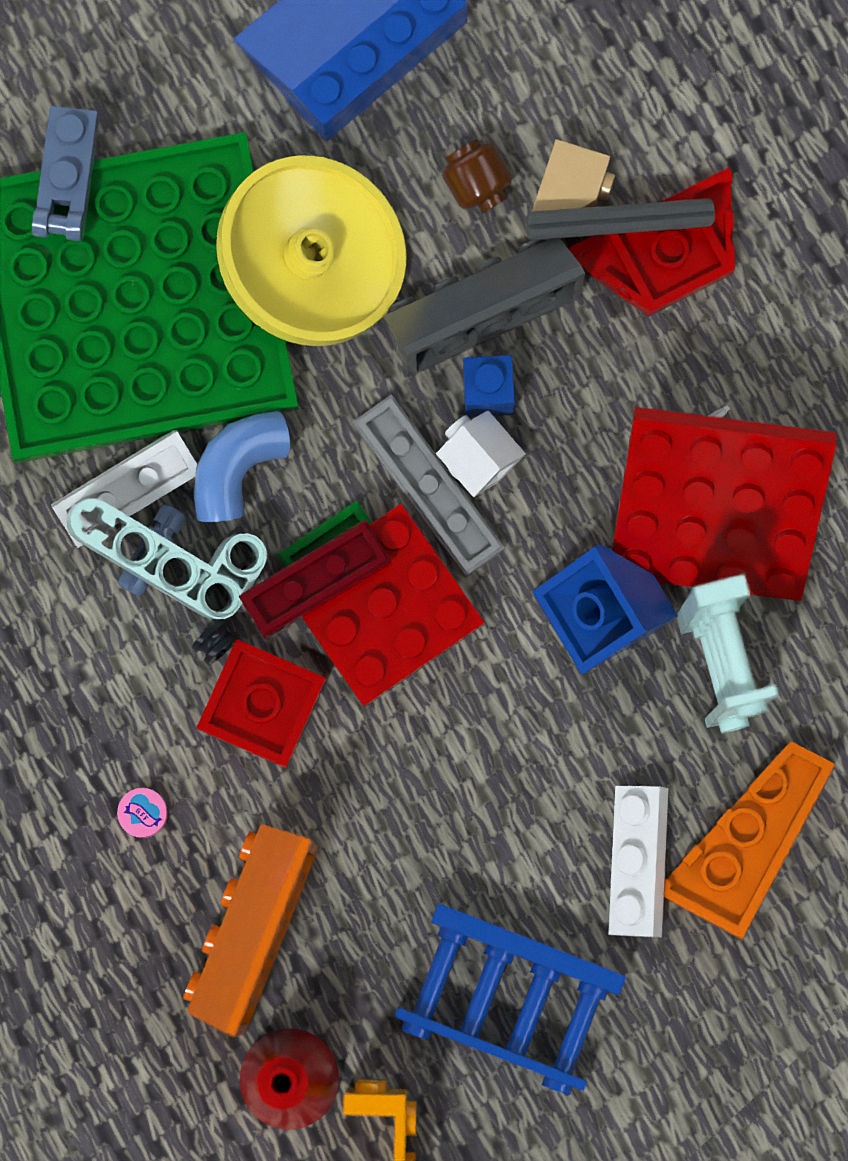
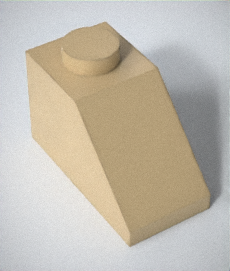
[525,139,616,241]

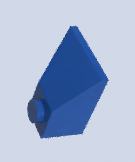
[532,544,679,675]

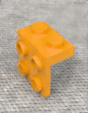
[343,1079,417,1161]

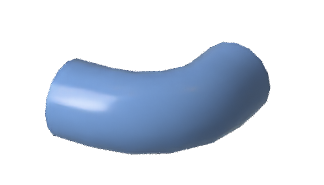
[194,411,290,522]

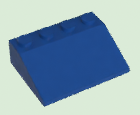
[234,0,468,142]

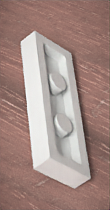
[51,429,197,548]
[608,786,668,938]

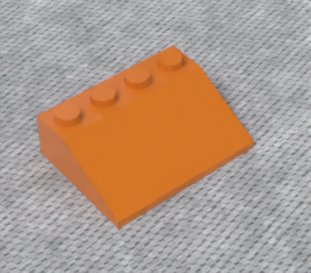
[183,824,319,1037]

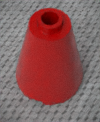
[239,1028,339,1130]

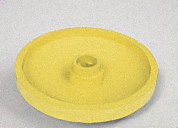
[216,155,406,346]

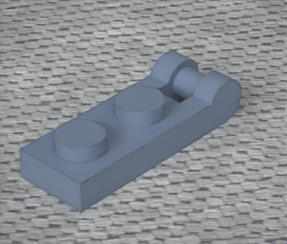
[32,106,100,242]

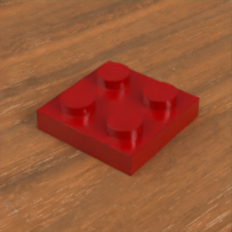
[196,639,327,769]

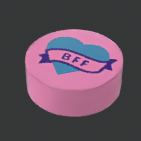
[117,788,168,838]

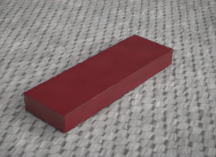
[239,520,391,640]

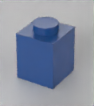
[463,355,514,417]

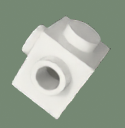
[436,411,526,497]

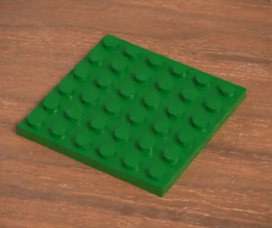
[0,132,299,464]

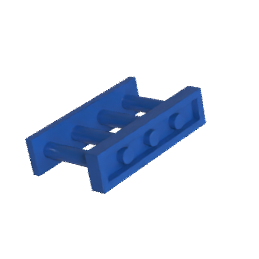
[395,903,626,1096]

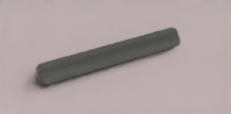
[525,199,715,240]

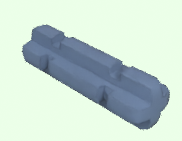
[119,504,186,596]

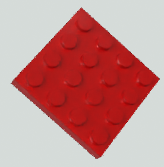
[611,407,837,601]

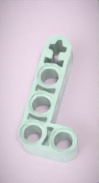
[66,498,267,619]

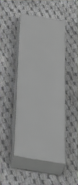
[352,394,505,578]

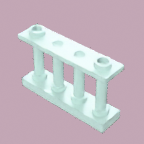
[676,575,778,733]

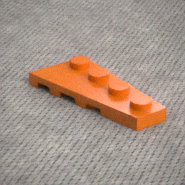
[664,741,835,941]

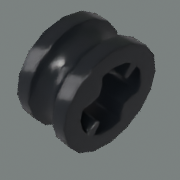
[192,619,240,666]

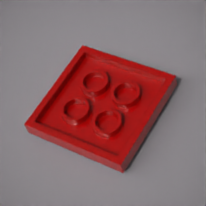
[302,504,485,708]

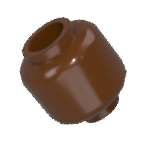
[442,138,512,213]

